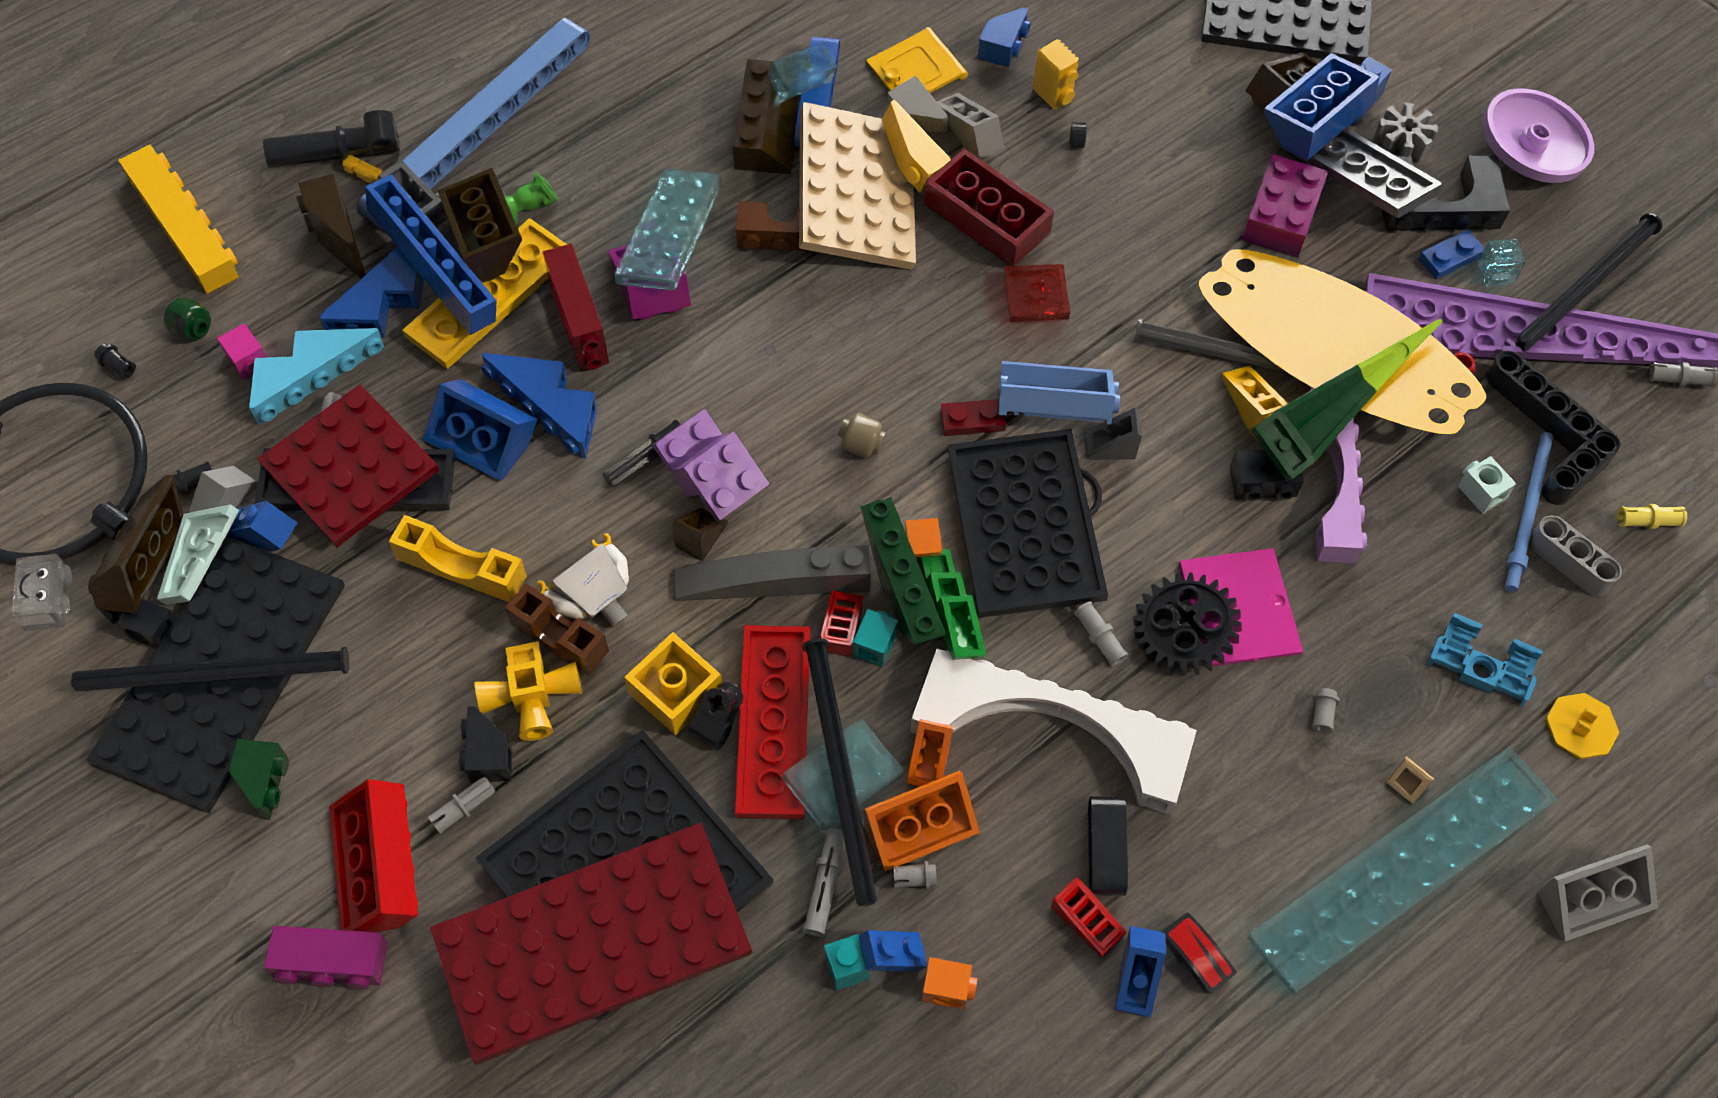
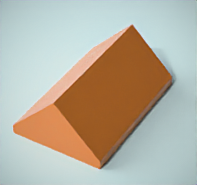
[863,771,980,872]

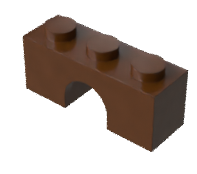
[736,201,815,252]
[505,583,609,676]

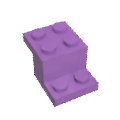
[652,409,769,521]

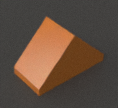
[906,719,953,786]

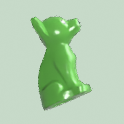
[505,172,558,224]

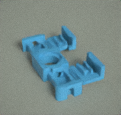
[1427,613,1543,707]

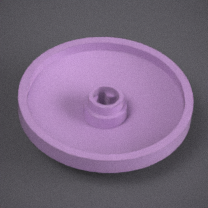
[1482,89,1594,183]

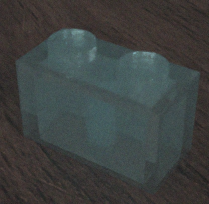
[769,42,837,102]

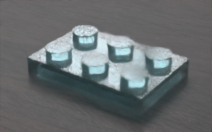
[781,718,904,831]

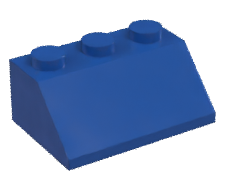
[422,379,537,481]

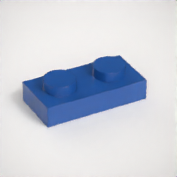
[1418,229,1486,279]
[859,930,928,972]

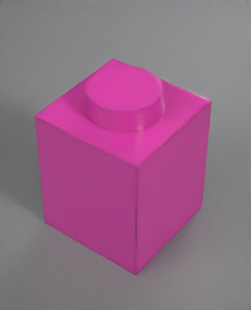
[217,323,267,380]

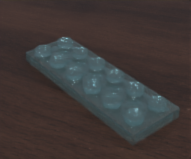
[615,169,722,290]

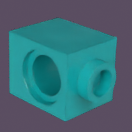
[852,609,898,667]

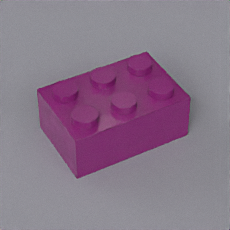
[1242,154,1328,258]

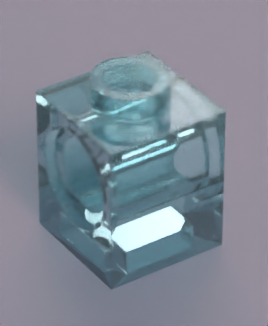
[1478,238,1525,286]

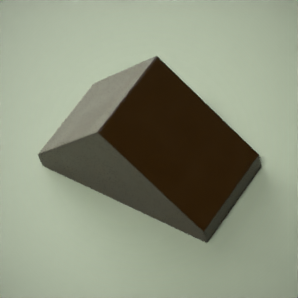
[672,508,728,561]

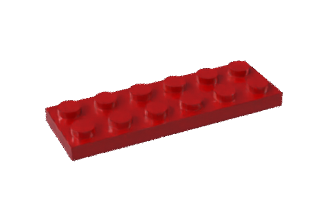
[735,625,810,819]

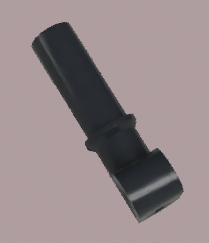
[263,110,401,168]

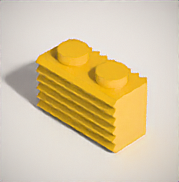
[1032,40,1079,109]

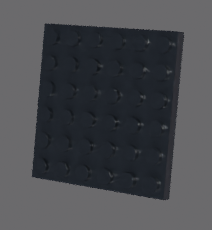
[476,730,774,1021]

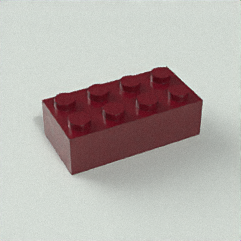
[924,148,1054,268]

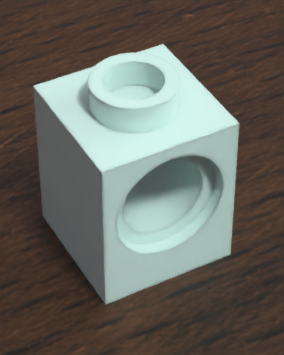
[1458,456,1516,514]

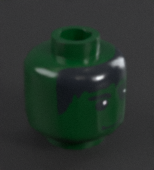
[164,297,211,342]

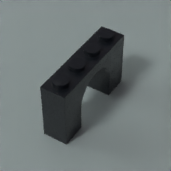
[1382,155,1510,231]

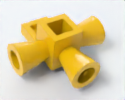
[475,641,582,741]

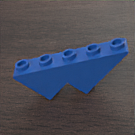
[320,247,424,337]
[480,353,597,459]

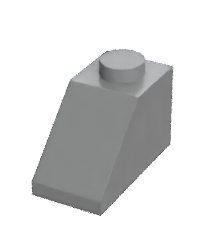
[886,75,948,134]

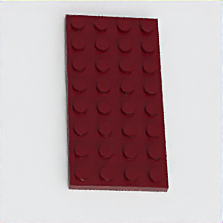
[430,823,753,1066]

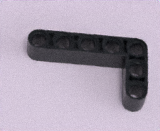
[1486,350,1621,505]

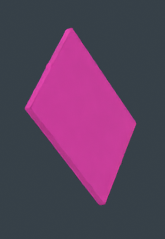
[1179,548,1303,667]

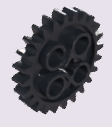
[1133,572,1242,676]

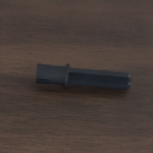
[603,420,681,487]

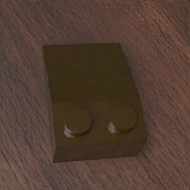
[1245,52,1318,108]
[296,173,366,279]

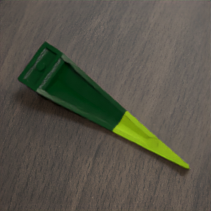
[1250,319,1442,481]

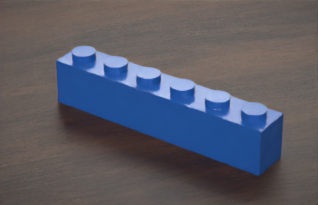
[365,174,497,335]

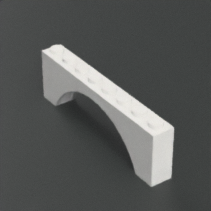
[910,649,1197,815]

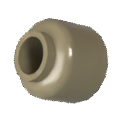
[838,413,886,459]

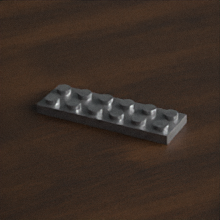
[1274,128,1442,218]

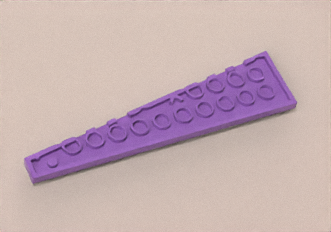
[1365,273,1718,367]

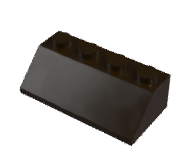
[733,59,803,174]
[438,168,522,283]
[88,475,184,614]

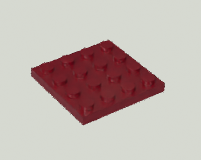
[257,384,440,548]

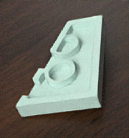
[157,504,240,605]

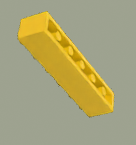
[118,144,239,294]

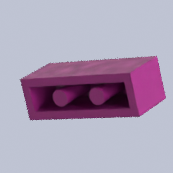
[264,925,388,990]

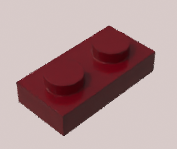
[940,399,1006,436]

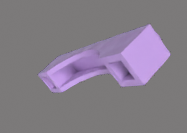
[1311,388,1367,563]

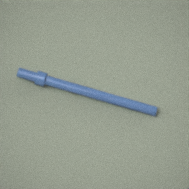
[1504,432,1553,593]

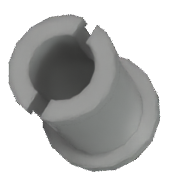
[1312,688,1340,733]
[893,861,937,890]

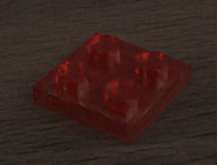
[1003,264,1070,322]

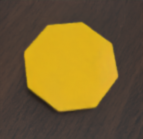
[1545,693,1620,760]

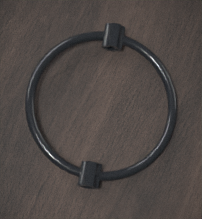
[0,383,148,566]

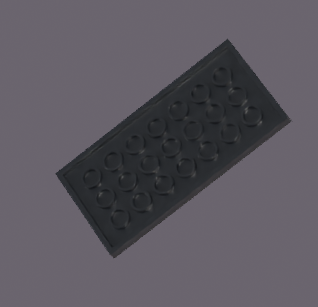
[86,536,345,814]

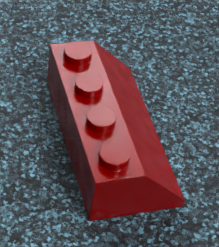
[329,779,418,933]

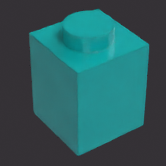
[824,934,870,991]

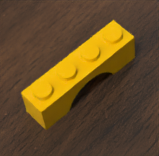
[389,515,527,602]

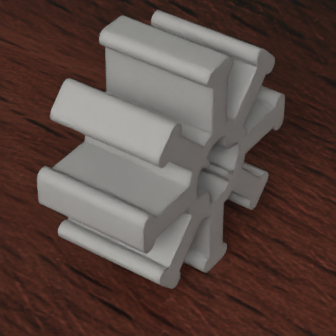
[1373,103,1438,163]

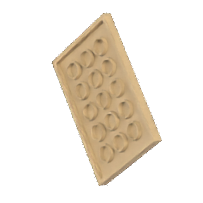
[799,102,916,270]

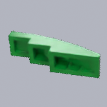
[916,549,987,660]

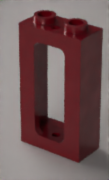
[542,243,609,372]

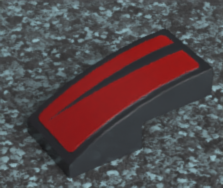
[1161,912,1237,994]

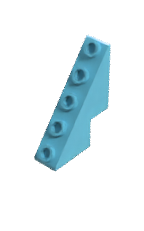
[249,328,384,424]

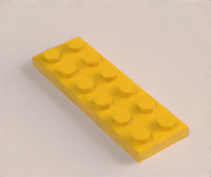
[402,218,567,369]

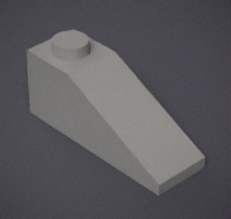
[936,93,1004,158]

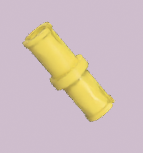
[1616,504,1687,529]

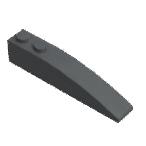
[675,545,871,601]

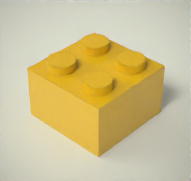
[624,632,722,736]

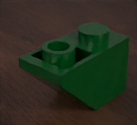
[229,739,289,820]

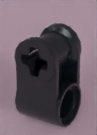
[687,681,743,750]

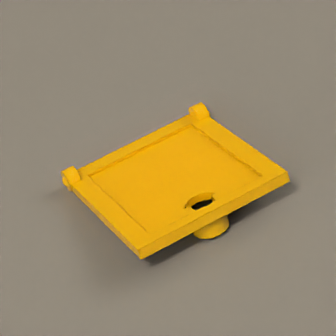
[866,27,968,93]

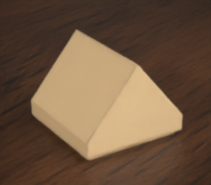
[1385,756,1434,804]

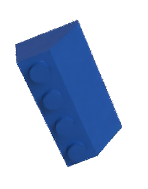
[1264,53,1380,161]

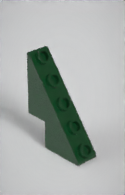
[860,497,946,645]

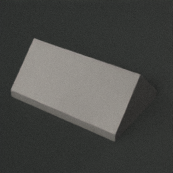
[1537,844,1658,942]

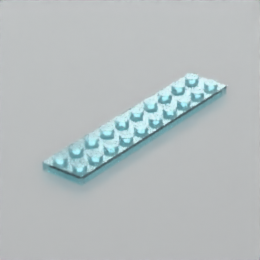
[1247,746,1558,996]

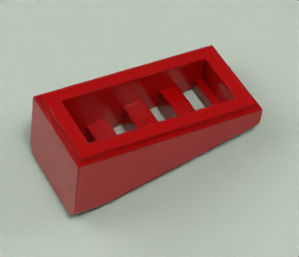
[820,590,864,657]
[1050,877,1127,958]

